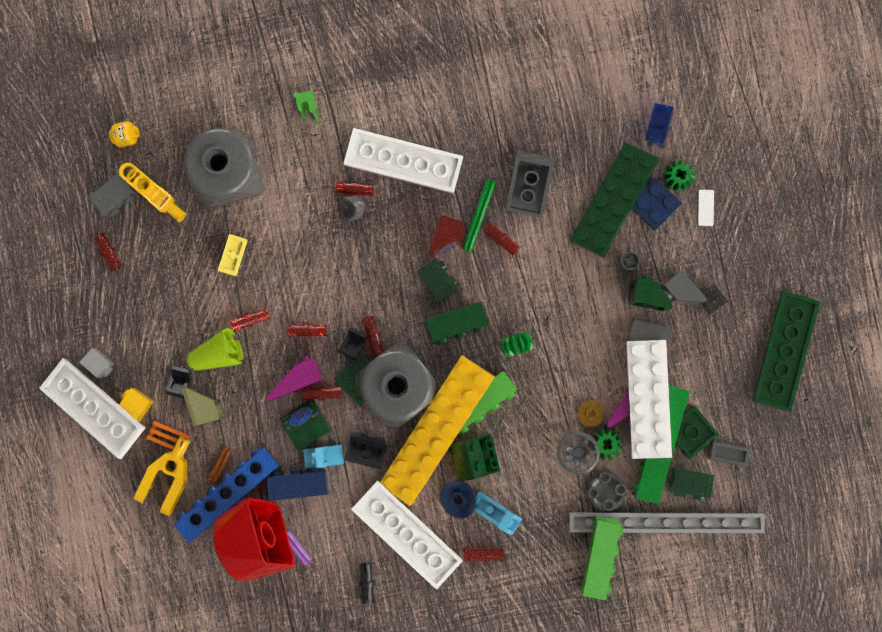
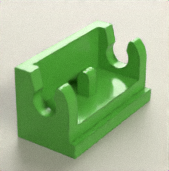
[293,91,319,121]

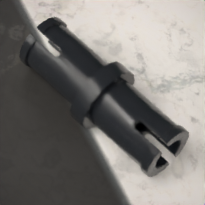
[359,563,375,604]

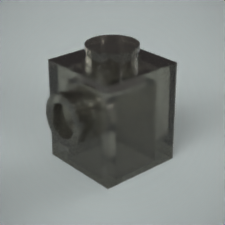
[699,284,728,315]

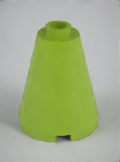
[187,328,243,371]

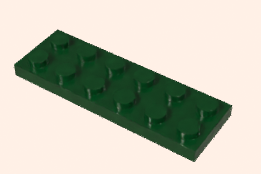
[570,142,659,258]
[752,291,820,412]

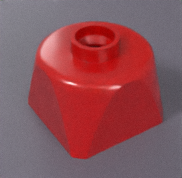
[213,498,295,582]

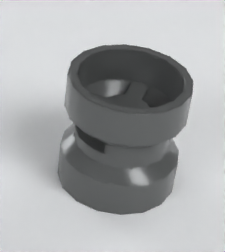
[618,251,640,273]

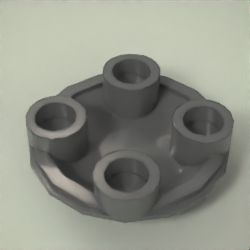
[587,472,626,511]

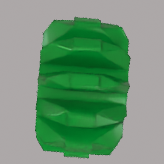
[663,159,696,192]
[500,332,533,357]
[590,428,623,461]

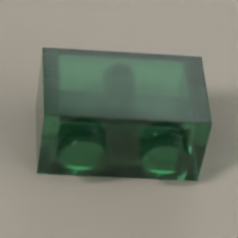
[417,258,459,304]
[669,468,715,501]

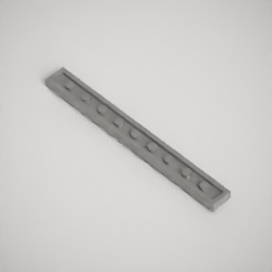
[569,512,765,533]

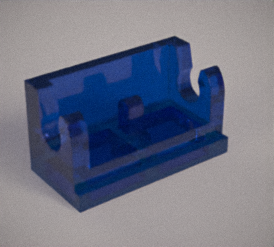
[645,103,674,149]

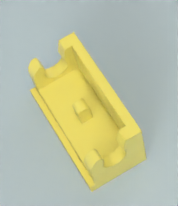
[217,234,248,276]

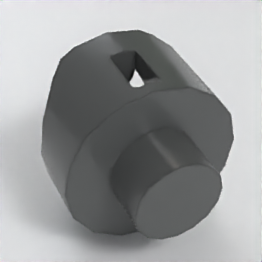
[338,195,365,223]

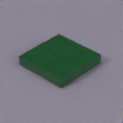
[334,352,370,406]
[676,405,719,459]

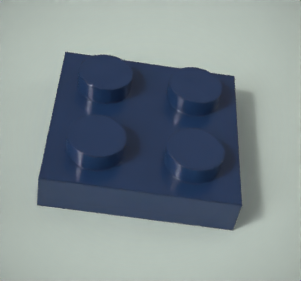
[632,177,682,231]

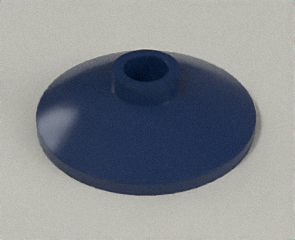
[441,480,477,518]

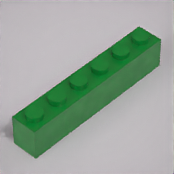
[633,385,690,504]

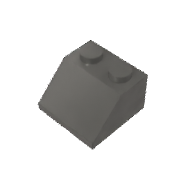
[661,270,708,306]

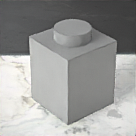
[79,348,114,378]

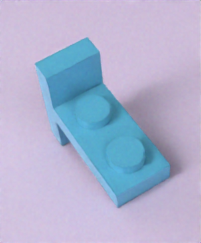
[303,445,344,469]
[474,491,522,535]

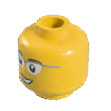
[109,121,139,148]

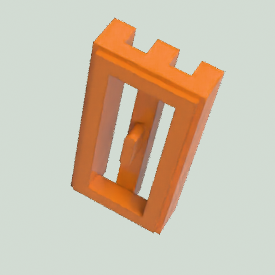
[146,421,190,450]

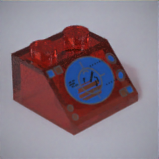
[429,215,466,258]

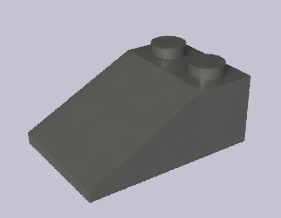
[505,151,556,218]

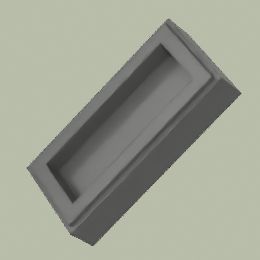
[708,441,751,467]

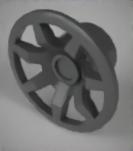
[557,432,600,474]

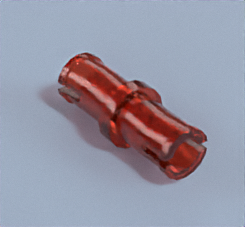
[335,181,374,197]
[484,223,520,256]
[93,233,123,272]
[229,308,270,332]
[362,316,385,356]
[287,323,327,338]
[302,386,342,401]
[464,547,504,563]

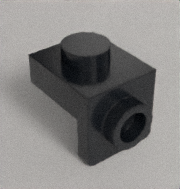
[338,327,367,361]
[165,366,192,399]

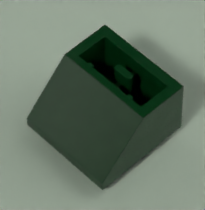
[450,434,500,482]

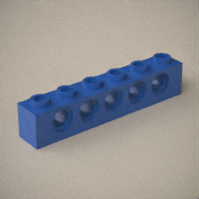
[174,447,281,543]

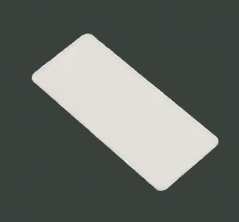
[698,190,714,226]

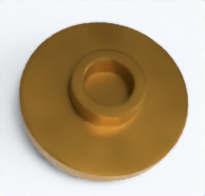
[577,400,605,427]

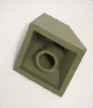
[182,388,224,426]

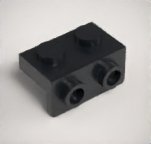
[344,432,388,470]

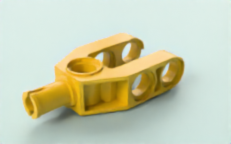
[119,163,187,222]
[134,436,191,516]

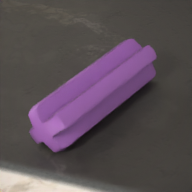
[287,531,312,565]

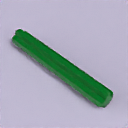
[462,179,496,252]

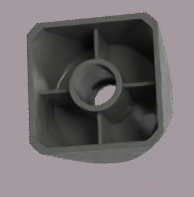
[184,128,265,210]
[354,342,440,429]

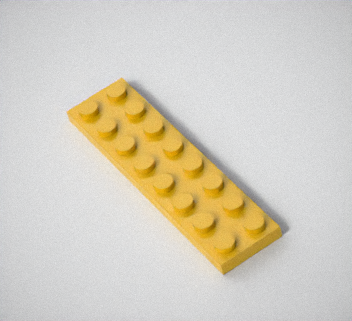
[380,355,495,506]

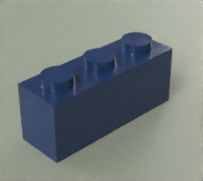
[267,467,329,501]

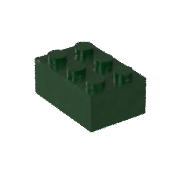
[425,301,489,346]

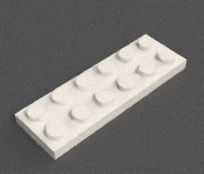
[344,128,463,194]
[626,340,672,459]
[39,358,145,459]
[351,481,463,590]

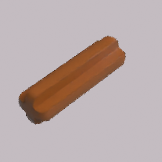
[208,447,232,484]

